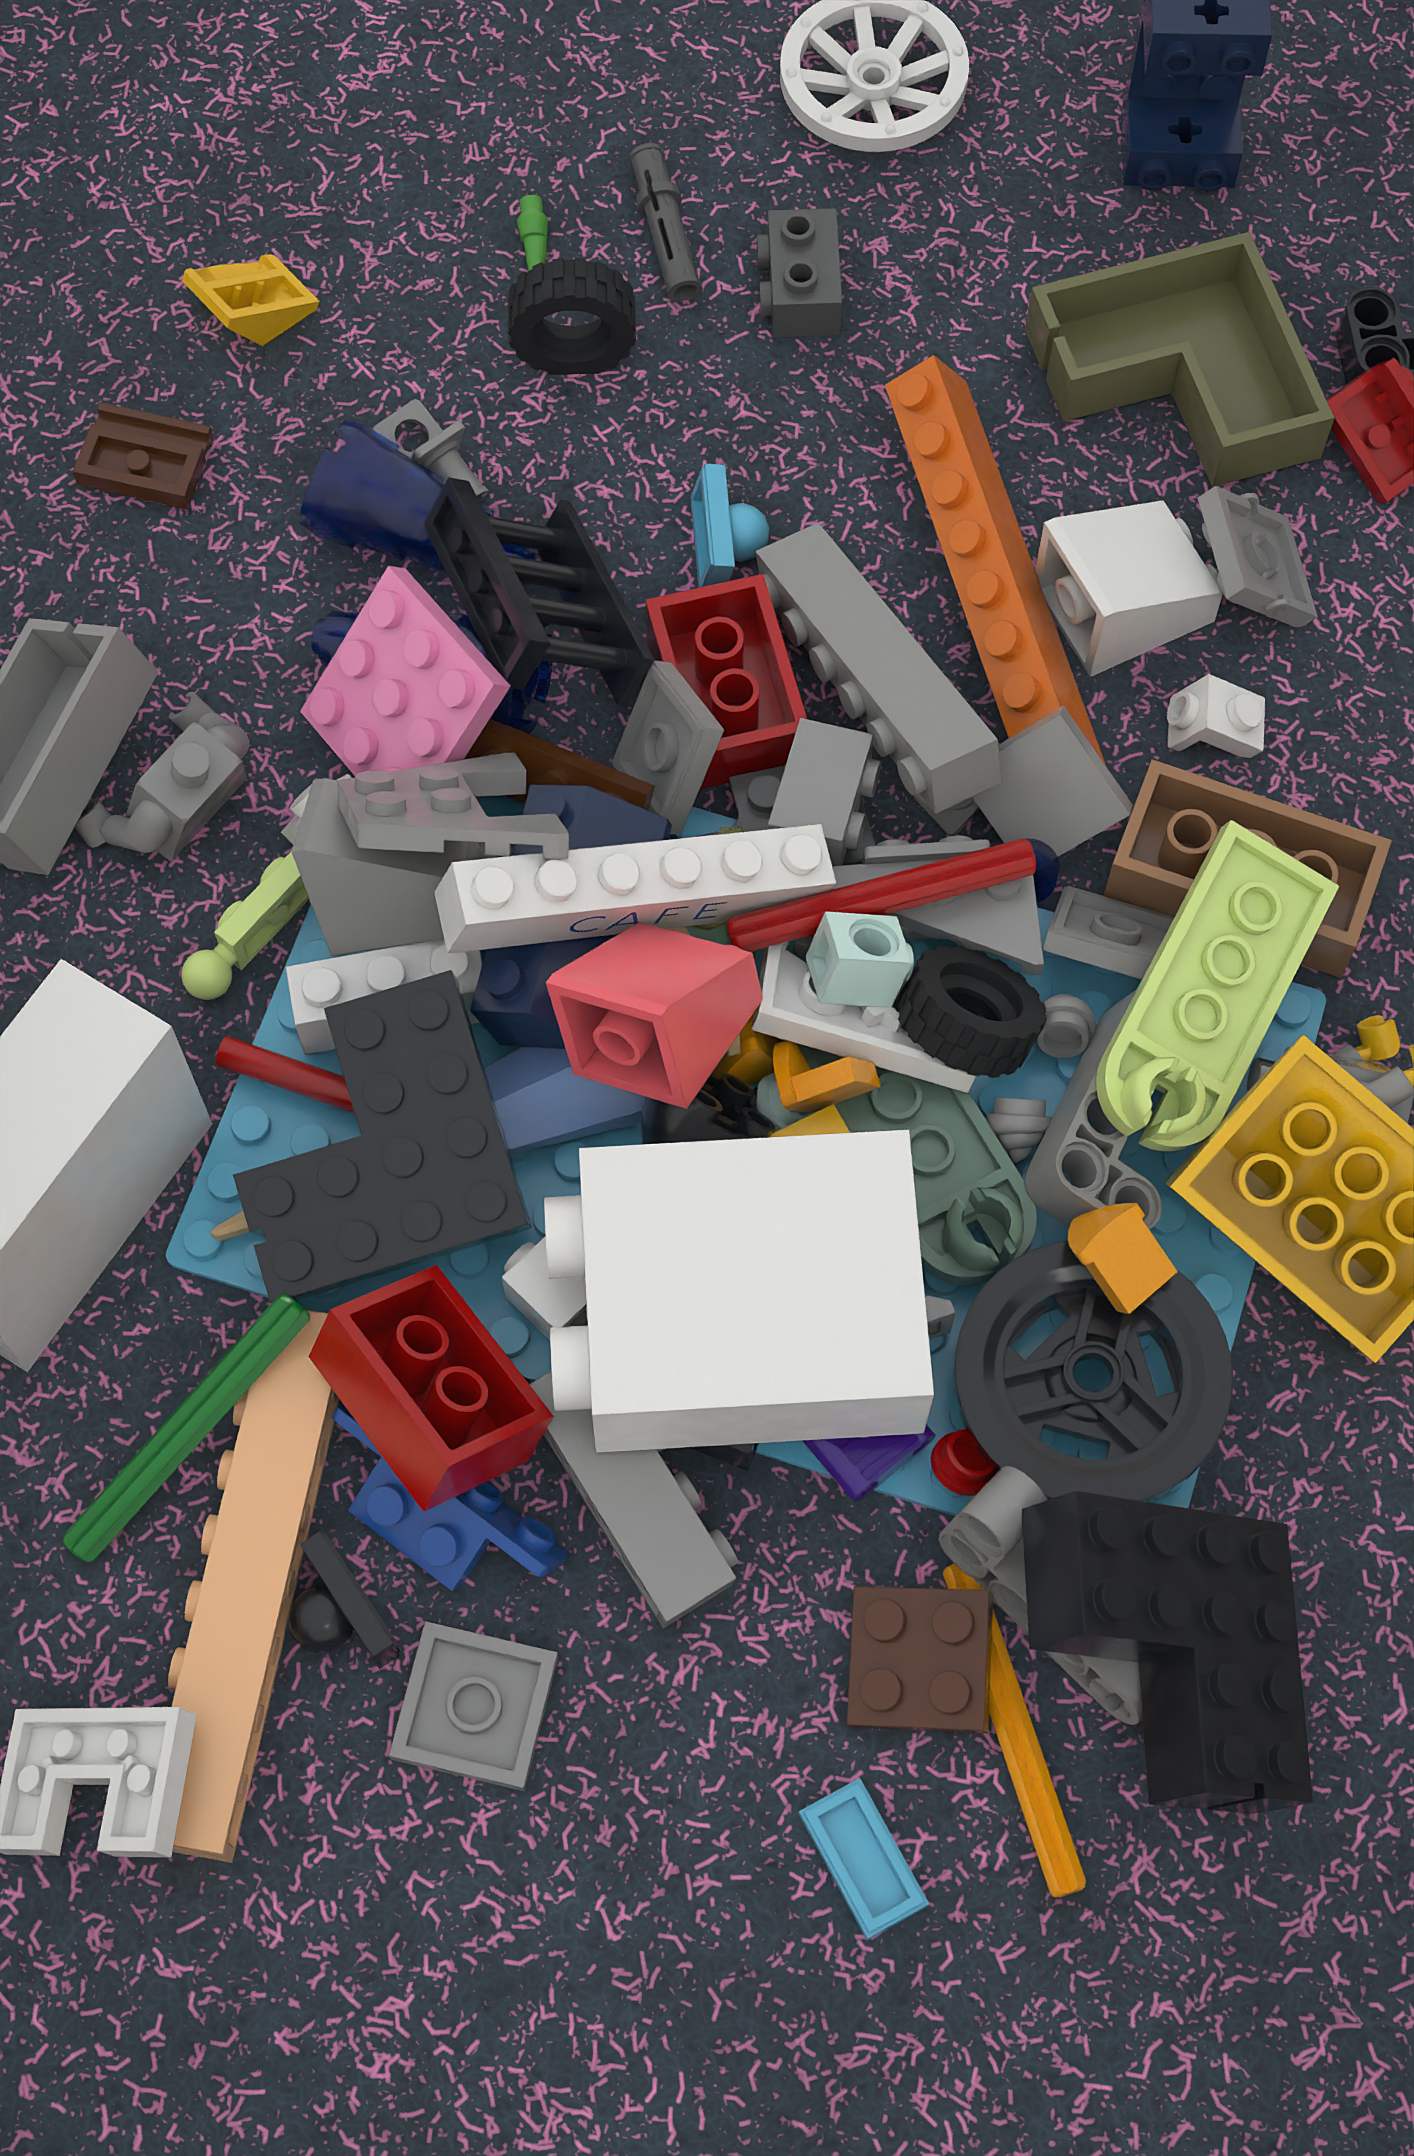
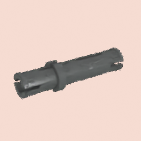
[629,143,703,303]

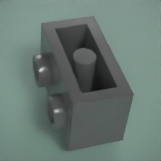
[757,208,842,337]

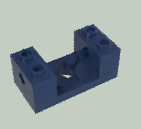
[1121,0,1272,192]

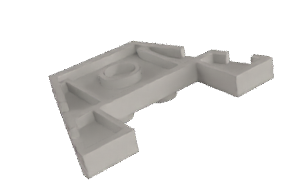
[337,752,569,859]

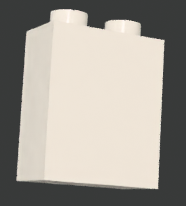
[0,959,212,1372]
[544,1130,934,1453]

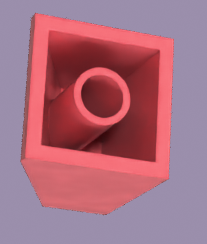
[546,922,763,1109]

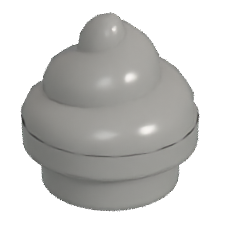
[1036,993,1095,1058]
[987,1097,1052,1163]

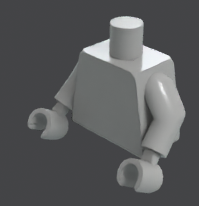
[74,692,249,862]

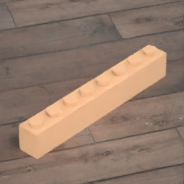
[168,1303,340,1863]

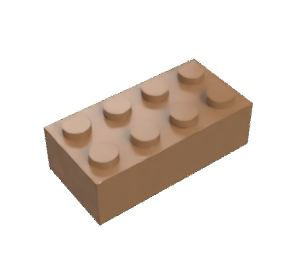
[1104,759,1392,978]

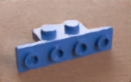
[331,1404,569,1591]

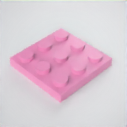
[300,566,510,776]

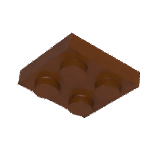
[847,1586,993,1734]

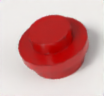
[930,1429,997,1496]

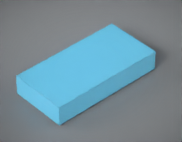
[799,1778,929,1940]

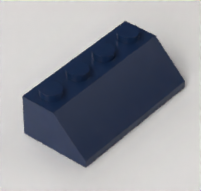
[470,785,672,1049]

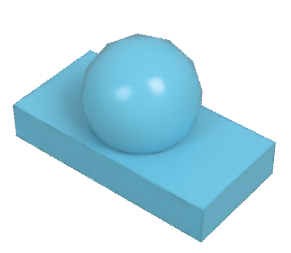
[690,464,770,588]

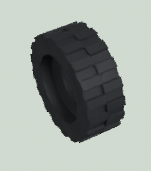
[508,258,636,375]
[896,945,1047,1078]

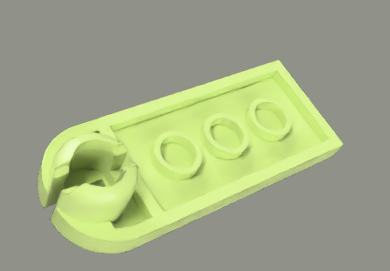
[1096,820,1339,1152]

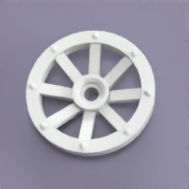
[780,0,969,152]

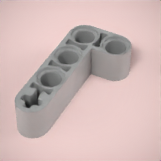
[1025,990,1162,1229]
[938,1466,1143,1725]

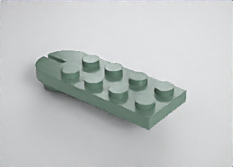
[796,986,1037,1286]

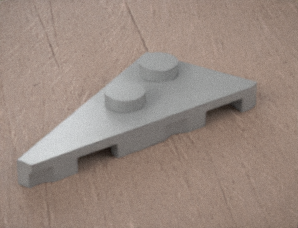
[831,859,1044,975]

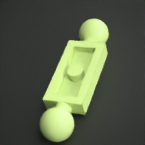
[181,851,309,1000]

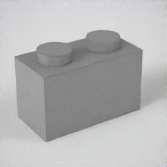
[768,718,881,866]

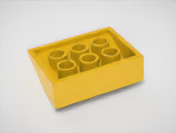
[1165,1035,1414,1363]

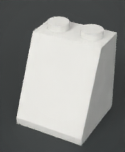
[1035,500,1223,677]

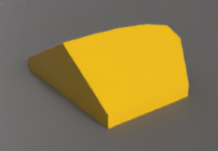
[182,254,320,346]

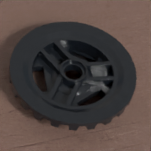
[953,1241,1233,1501]

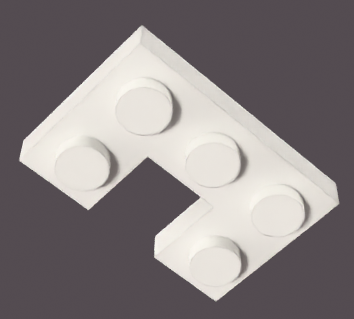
[0,1707,197,1857]

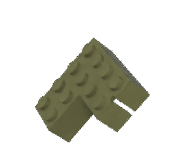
[1025,232,1334,487]

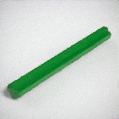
[62,1293,310,1562]

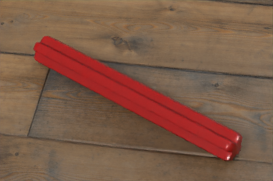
[726,839,1037,952]

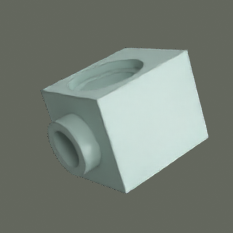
[806,912,914,1008]

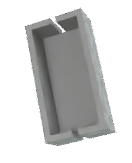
[0,618,158,875]

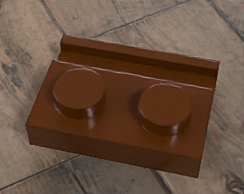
[72,402,214,509]

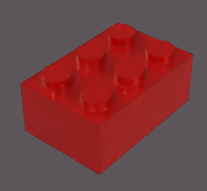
[645,574,807,789]
[308,1265,554,1512]

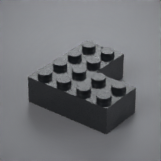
[233,970,532,1303]
[1021,1491,1313,1813]

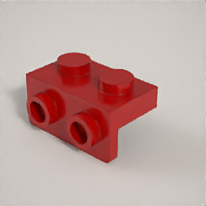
[1326,358,1414,504]

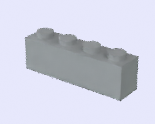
[529,1371,738,1629]

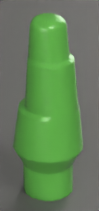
[517,195,548,271]

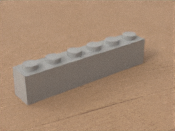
[755,523,1002,814]

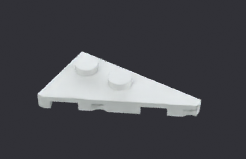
[752,941,976,1093]

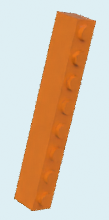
[885,355,1106,766]

